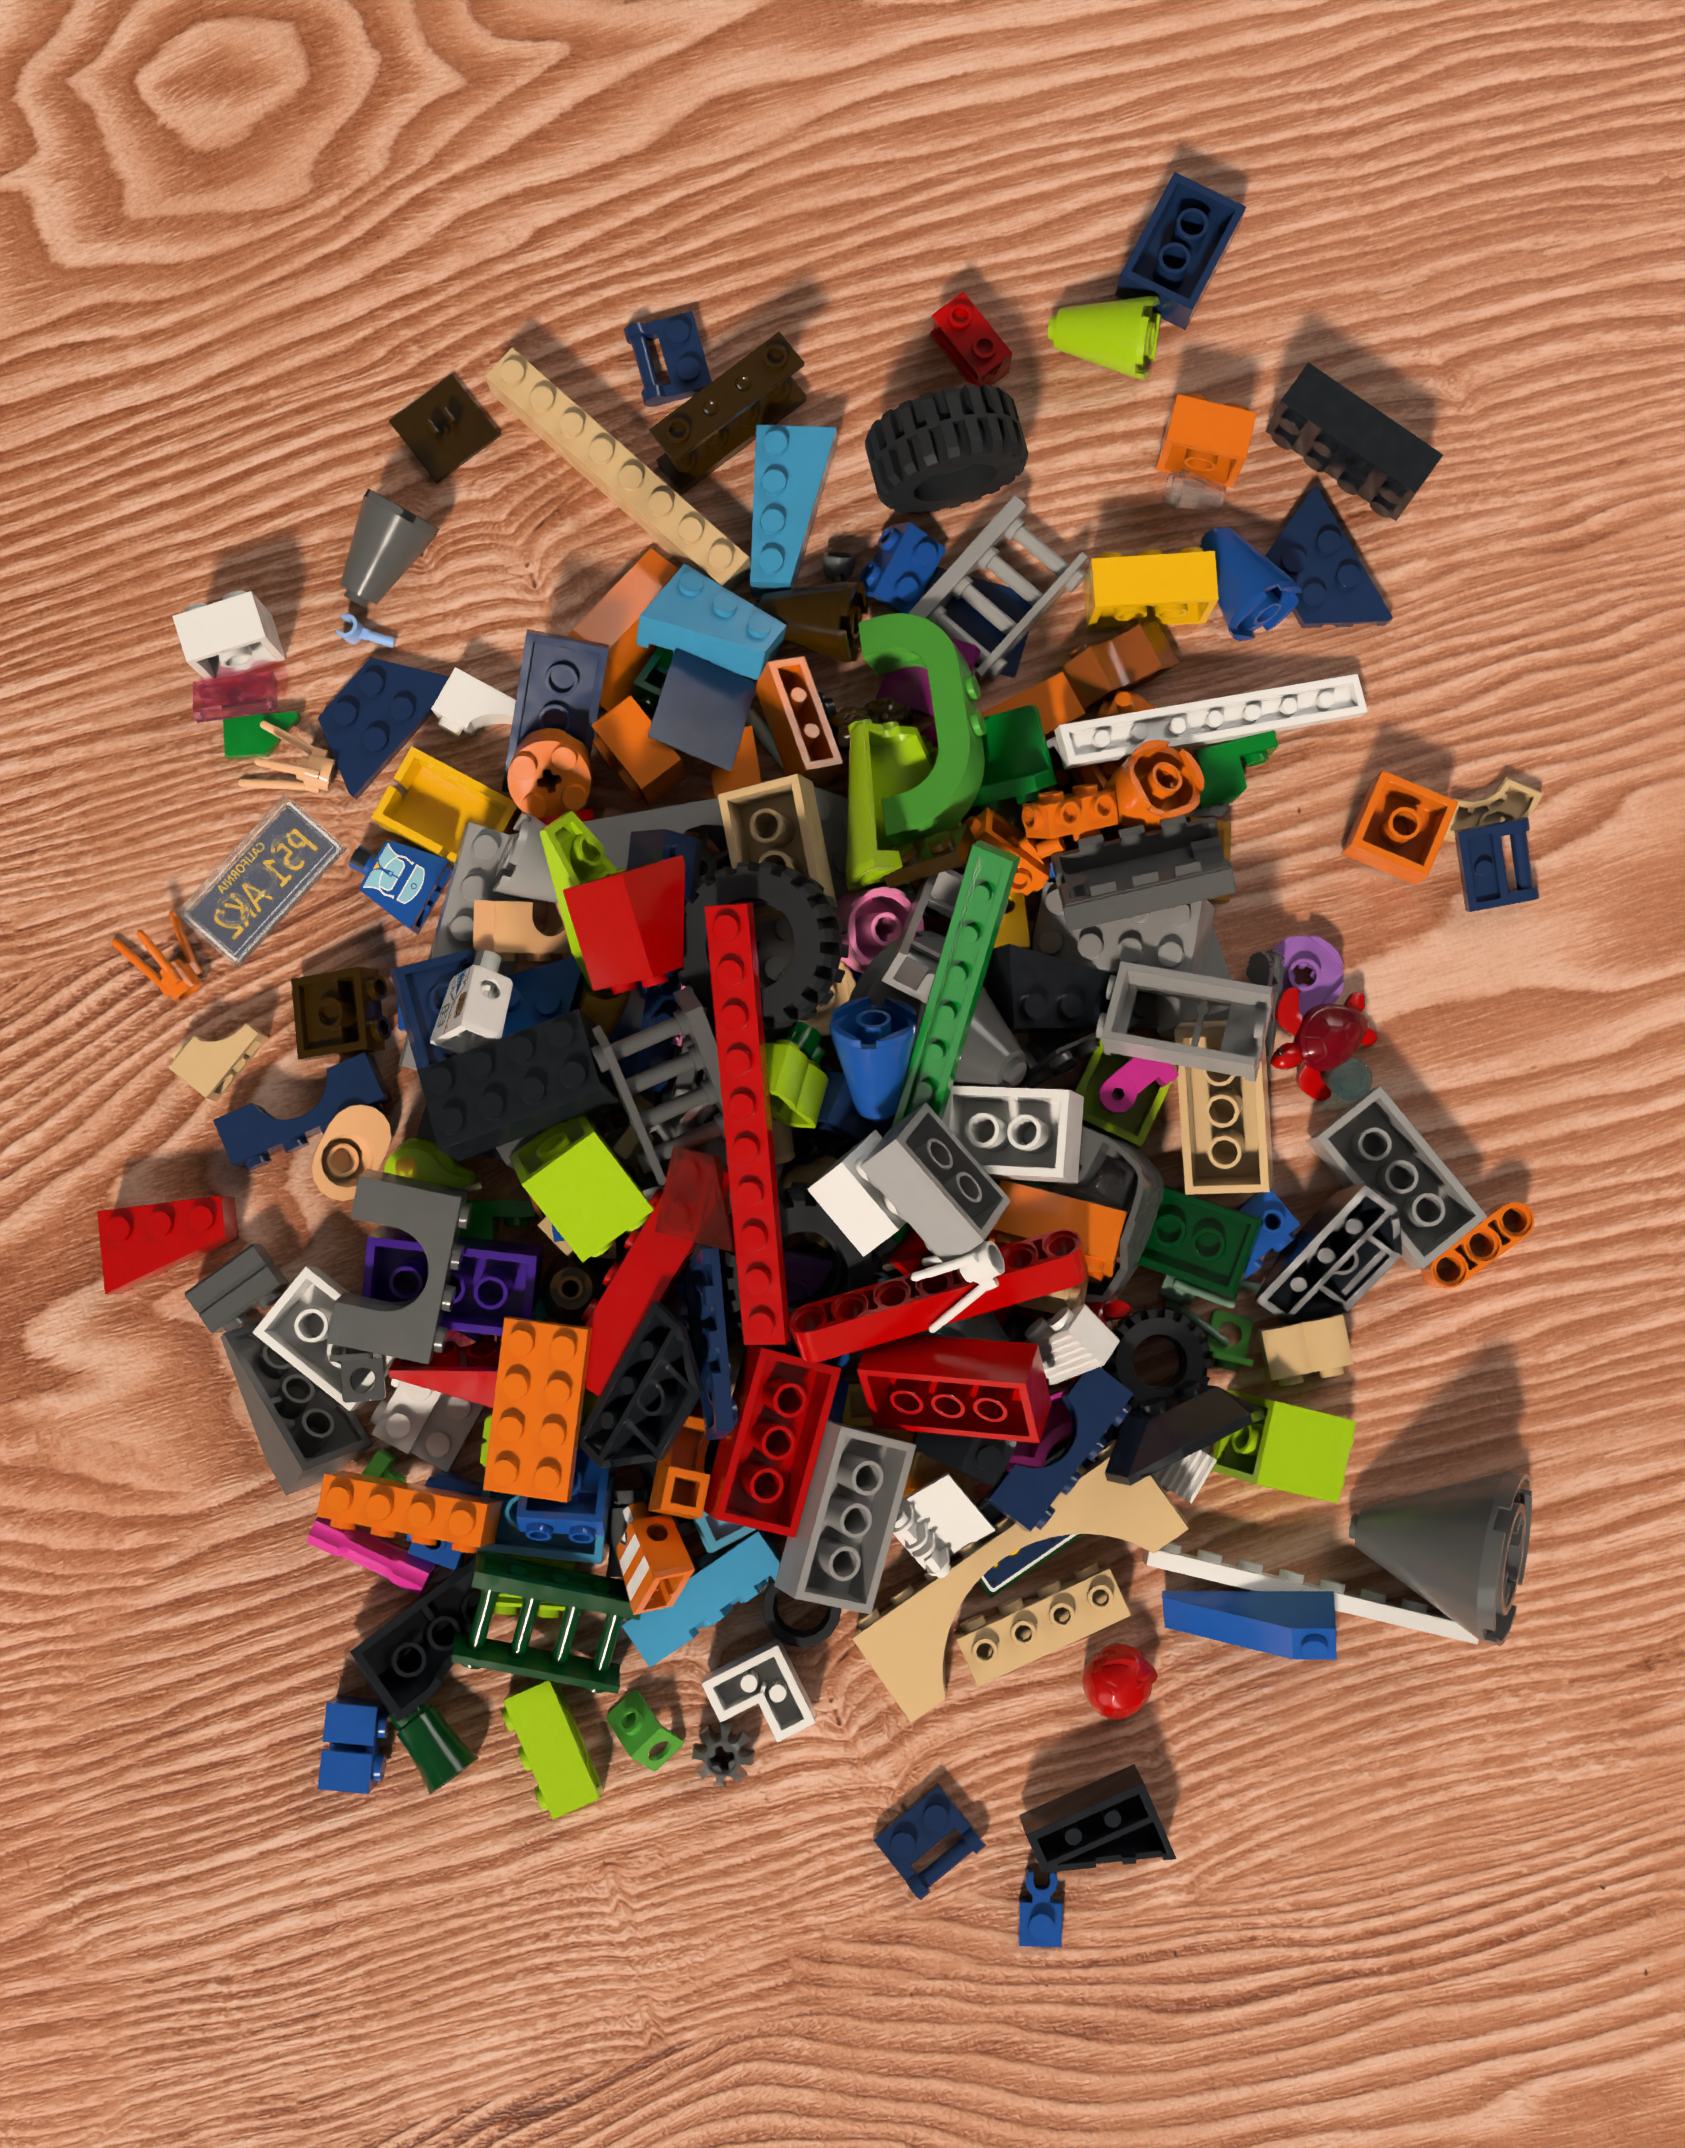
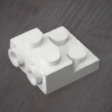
[370,1379,486,1473]

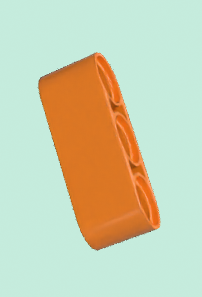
[1421,1202,1535,1288]

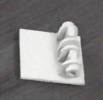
[893,1472,996,1578]

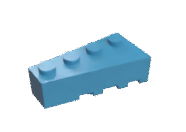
[750,425,837,597]
[621,1529,783,1667]

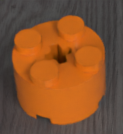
[507,728,593,818]
[1105,740,1204,832]

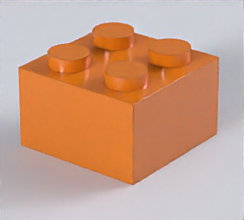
[1155,393,1257,488]
[591,695,687,807]
[1341,770,1459,885]

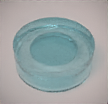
[1328,1058,1372,1100]

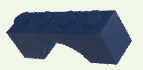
[213,1052,392,1170]
[985,1367,1134,1532]

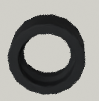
[762,1578,842,1648]

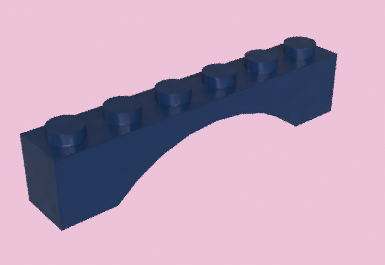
[608,829,697,1094]

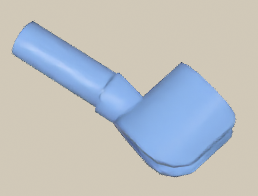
[336,614,396,648]

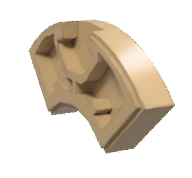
[1443,777,1544,843]

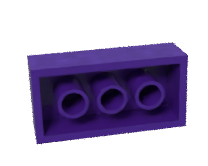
[362,1227,544,1336]

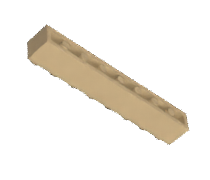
[485,348,751,592]

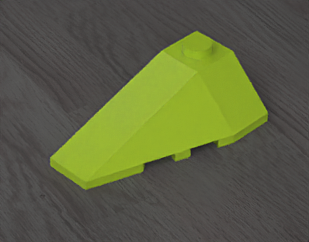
[539,811,625,990]

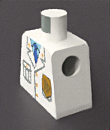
[429,950,513,1054]

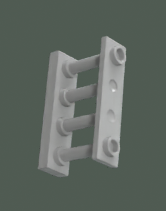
[908,495,1088,687]

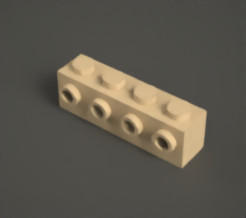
[955,1561,1131,1687]

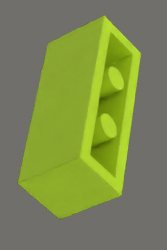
[501,1679,604,1820]

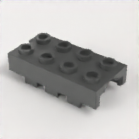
[1050,814,1236,932]

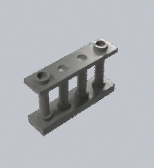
[591,986,725,1186]

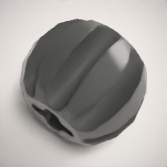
[692,1722,755,1787]

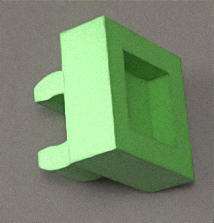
[361,1448,407,1482]

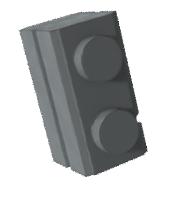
[185,1244,289,1333]

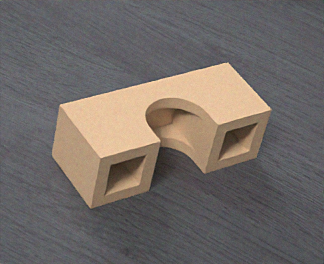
[473,900,573,961]

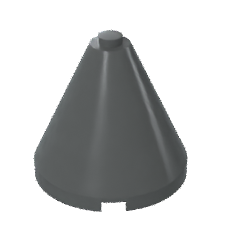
[849,931,1027,1088]
[1349,1471,1532,1646]

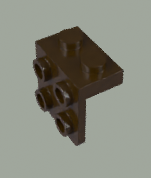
[883,824,977,916]

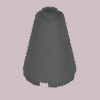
[341,488,439,608]

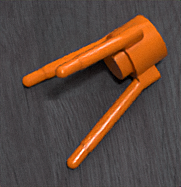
[112,910,204,1002]

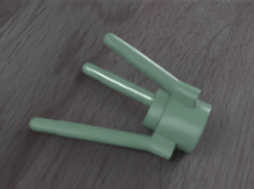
[1158,1275,1262,1346]

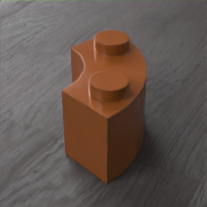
[1059,620,1179,710]

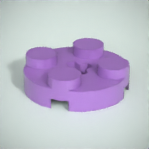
[1272,935,1344,1017]

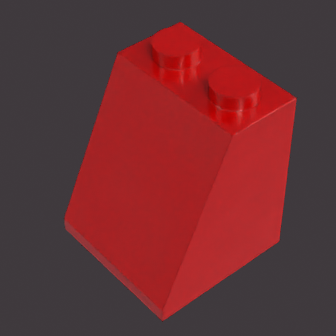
[563,855,685,995]

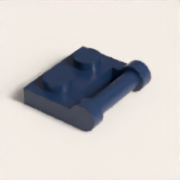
[624,311,712,407]
[1454,817,1539,912]
[873,1783,986,1900]

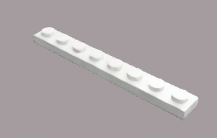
[1054,674,1368,770]
[1141,1542,1479,1644]

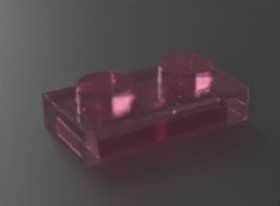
[192,670,277,723]

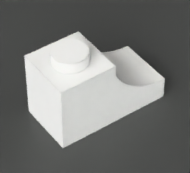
[431,667,516,738]

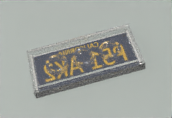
[175,794,347,968]

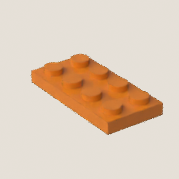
[483,1316,592,1503]

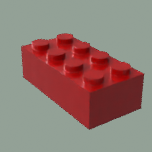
[857,1334,1052,1443]
[703,1345,842,1538]

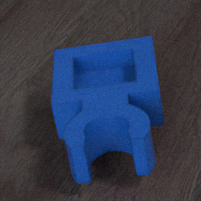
[1018,1868,1062,1947]

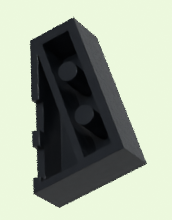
[1019,1764,1177,1873]

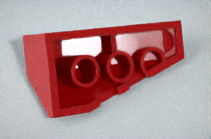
[388,1335,501,1408]

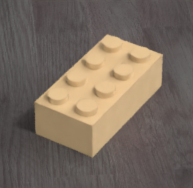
[1174,1020,1274,1195]

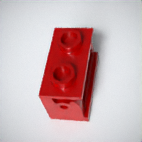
[930,292,1012,387]

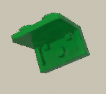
[970,705,1057,813]

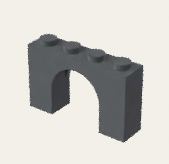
[327,1169,473,1364]

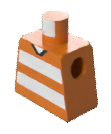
[617,1502,695,1615]

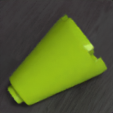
[1048,296,1161,381]

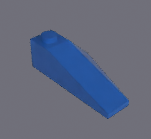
[1162,1591,1337,1660]

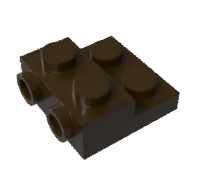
[291,966,391,1060]

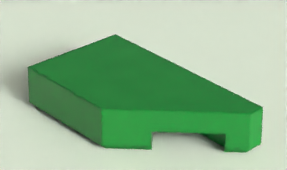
[223,711,301,760]

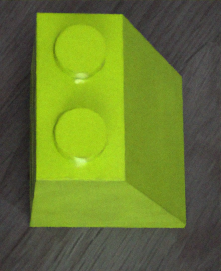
[509,1114,654,1262]
[1211,1389,1357,1503]

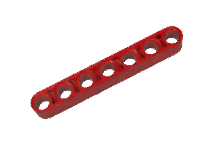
[788,1229,1088,1363]

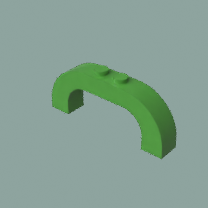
[858,613,986,846]

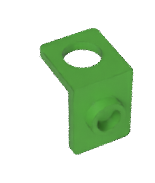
[1206,1310,1254,1372]
[606,1690,684,1771]

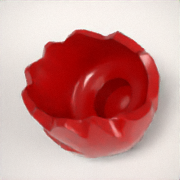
[1082,1643,1158,1719]

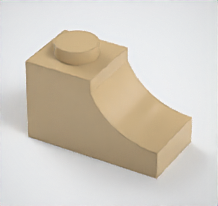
[168,1023,268,1102]

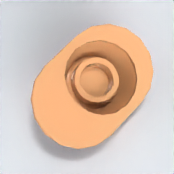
[311,1104,391,1201]

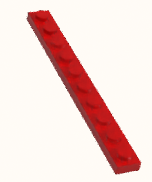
[705,902,791,1345]

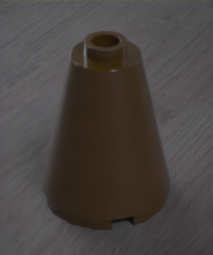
[754,580,868,662]
[541,1253,614,1327]

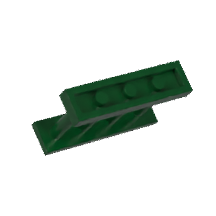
[451,1551,641,1694]

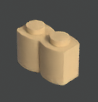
[1257,1314,1354,1386]

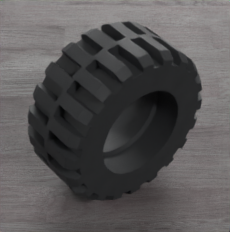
[865,384,1028,514]
[678,861,849,1031]
[716,1182,882,1353]

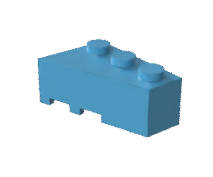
[636,564,787,680]

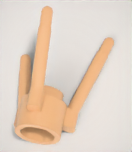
[238,721,336,793]

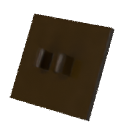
[389,374,500,483]

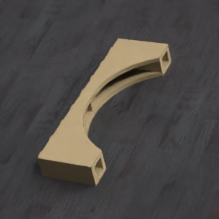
[852,1439,1189,1723]

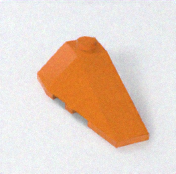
[567,548,679,713]

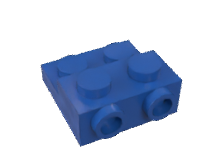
[516,1446,611,1543]

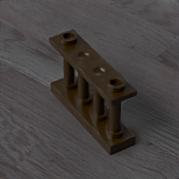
[649,332,806,495]

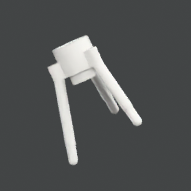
[911,1241,1005,1333]

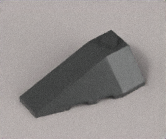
[221,1322,373,1495]

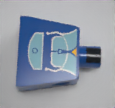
[349,840,454,935]

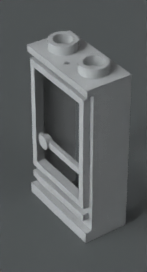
[881,869,1009,1004]
[1096,961,1274,1082]

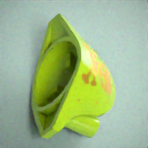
[384,1138,477,1188]

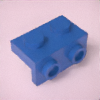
[860,522,947,614]

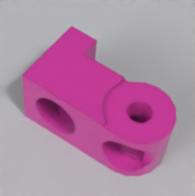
[1097,1057,1179,1114]

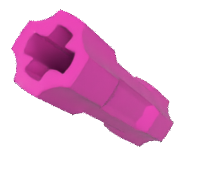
[307,1517,437,1596]

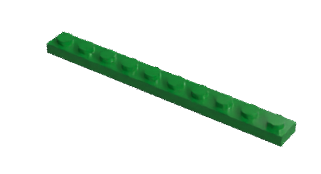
[889,840,1020,1244]

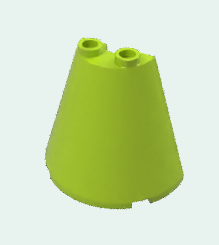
[846,719,962,896]

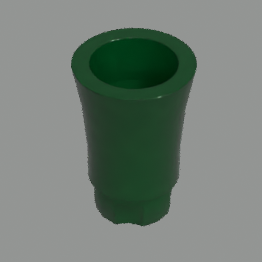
[389,1700,479,1795]

